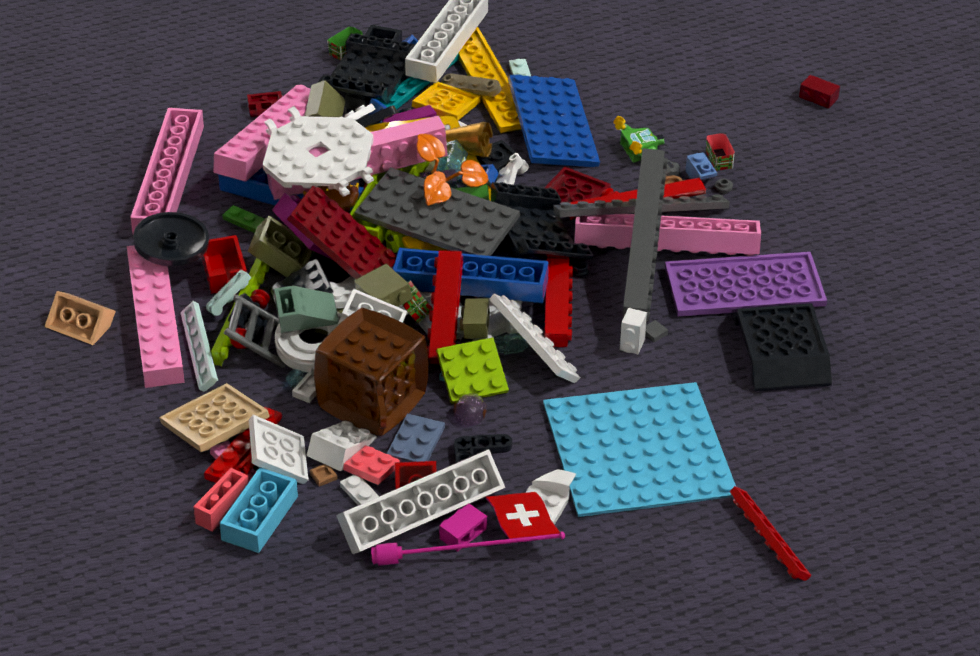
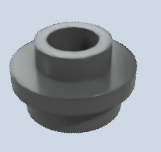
[715,178,733,193]

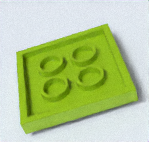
[436,337,509,404]

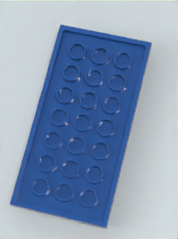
[508,74,600,167]

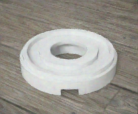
[275,311,342,372]

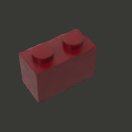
[799,75,840,108]

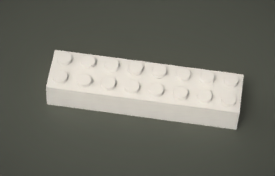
[405,0,488,83]
[336,449,505,554]

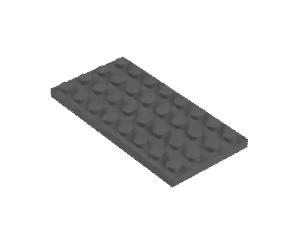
[355,167,520,256]

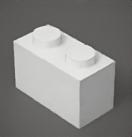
[620,308,647,354]

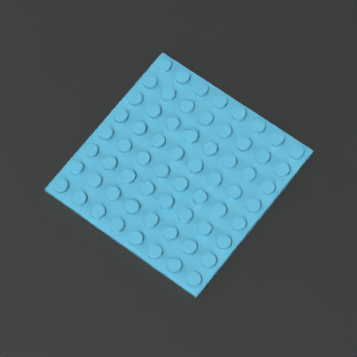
[543,382,736,517]

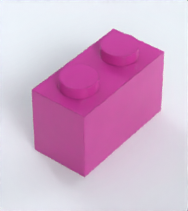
[439,503,487,552]

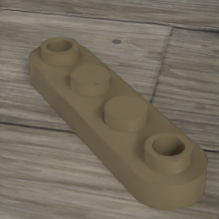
[441,74,501,97]

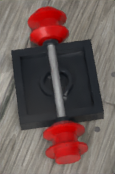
[228,289,270,349]

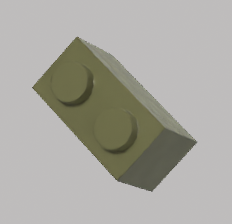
[460,298,490,339]

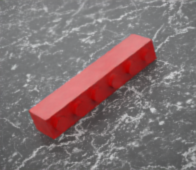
[427,250,463,365]
[545,258,573,347]

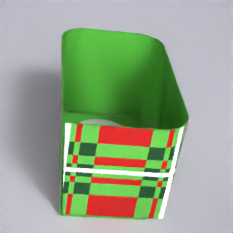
[327,27,363,60]

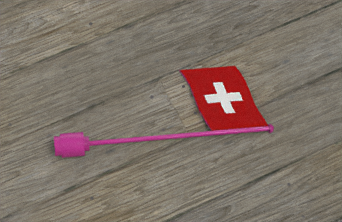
[371,492,565,566]

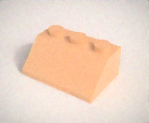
[45,291,116,345]

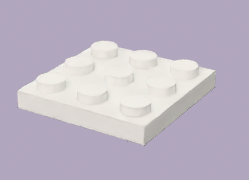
[249,415,308,484]

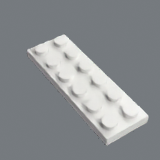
[489,294,580,383]

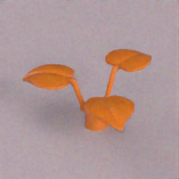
[416,134,489,206]

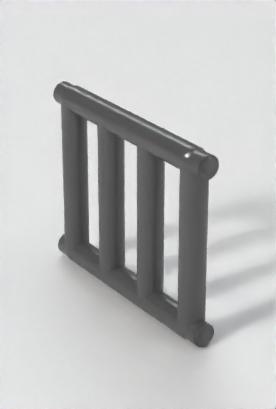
[224,294,286,368]

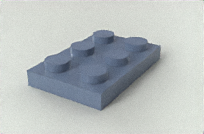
[387,414,445,462]

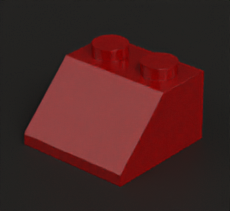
[394,461,437,489]

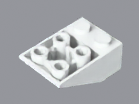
[307,421,377,471]

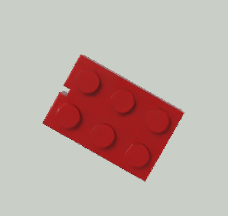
[202,235,247,294]

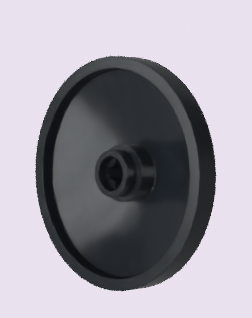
[133,212,209,266]

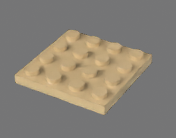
[159,383,270,452]

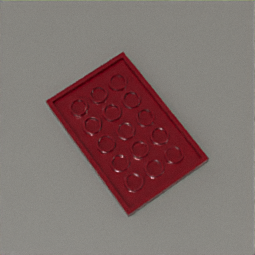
[286,186,397,279]

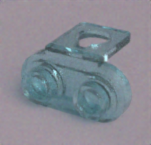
[494,333,529,354]

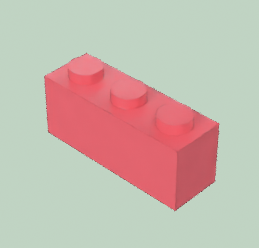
[194,468,249,532]

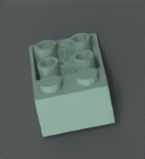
[274,286,339,333]

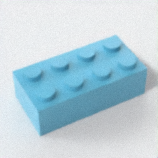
[220,467,298,553]

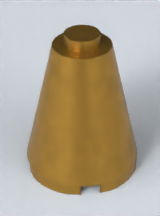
[445,122,493,157]

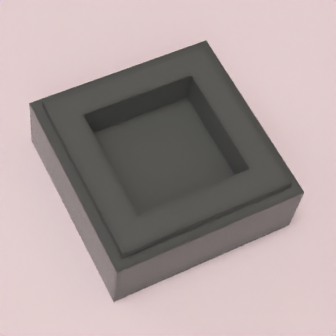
[645,320,668,342]

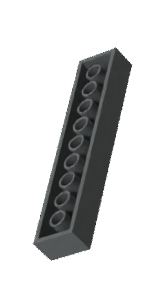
[622,148,668,322]

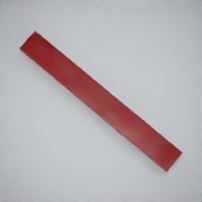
[569,178,706,220]

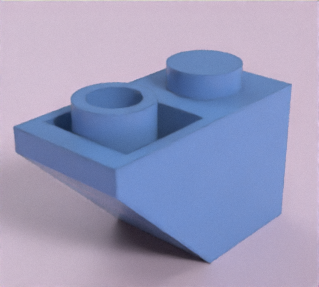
[686,152,717,181]

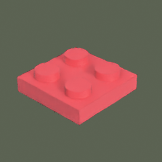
[343,445,400,485]

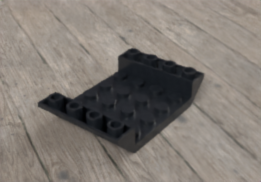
[317,33,415,104]
[491,182,594,262]
[732,303,832,391]

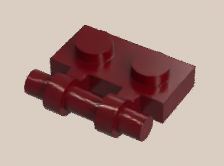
[247,91,282,117]

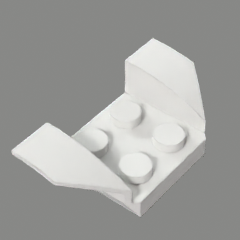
[526,469,576,525]

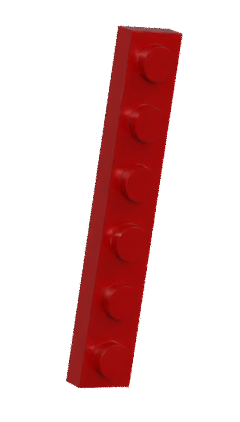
[204,407,282,483]
[729,486,812,581]

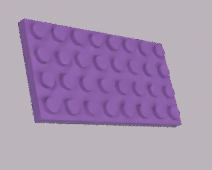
[665,252,827,316]

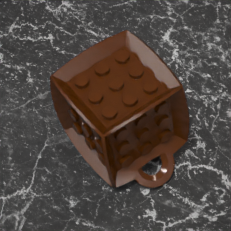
[314,308,428,436]

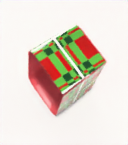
[706,134,735,171]

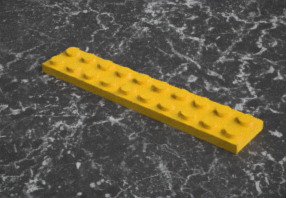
[459,27,521,133]

